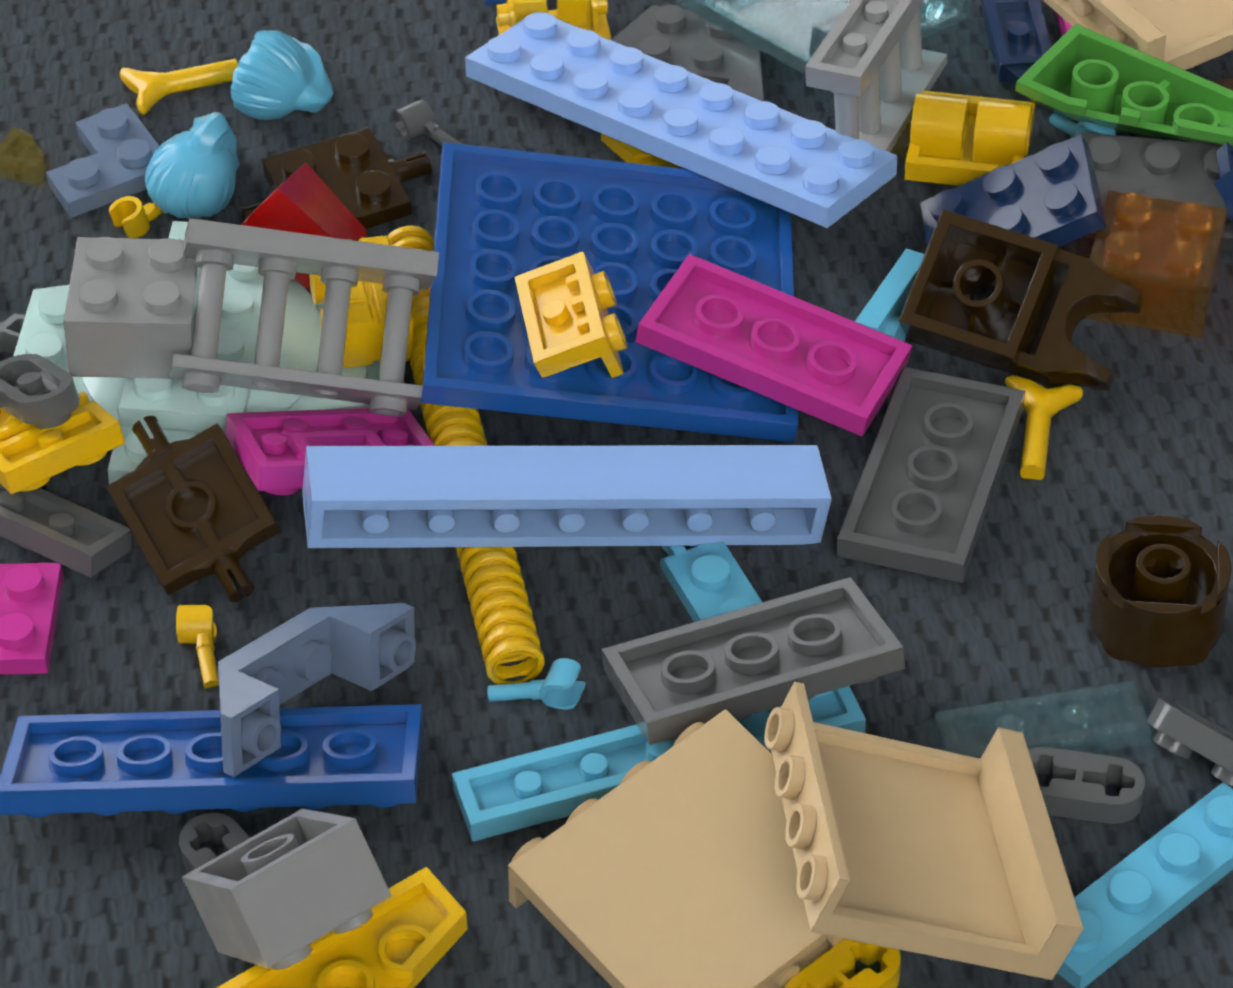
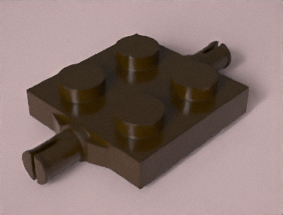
[241,127,432,229]
[106,416,281,602]

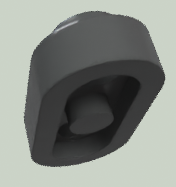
[0,354,80,429]
[1146,697,1233,787]

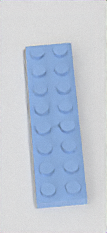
[465,12,897,228]

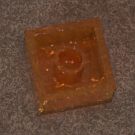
[1085,190,1228,338]

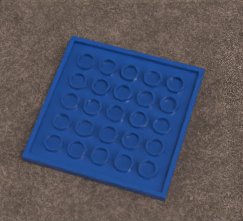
[421,142,798,442]

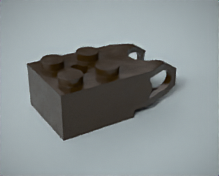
[899,209,1144,391]

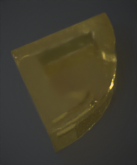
[0,127,46,185]

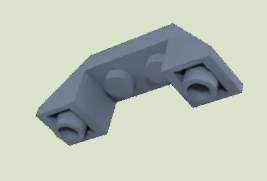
[218,603,416,777]

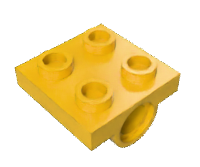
[905,90,1036,186]

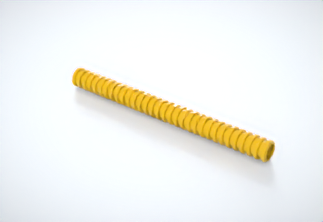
[387,225,545,684]

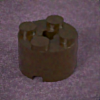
[1090,515,1232,667]

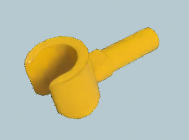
[109,196,164,239]
[176,605,219,688]

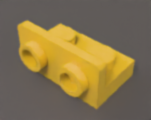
[515,251,628,378]

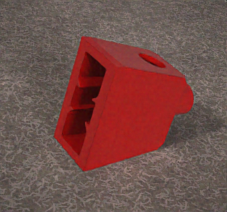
[241,162,367,290]

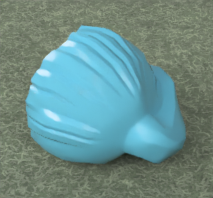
[231,30,333,120]
[145,112,240,219]

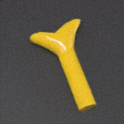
[120,59,238,116]
[1005,375,1083,480]

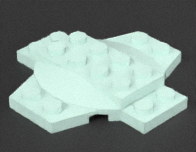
[13,221,380,484]

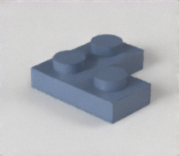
[46,103,160,218]

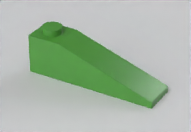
[1015,24,1233,146]

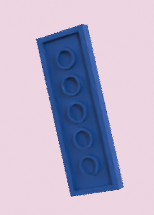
[0,704,424,818]

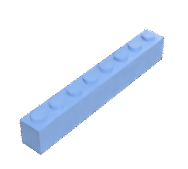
[302,445,832,548]

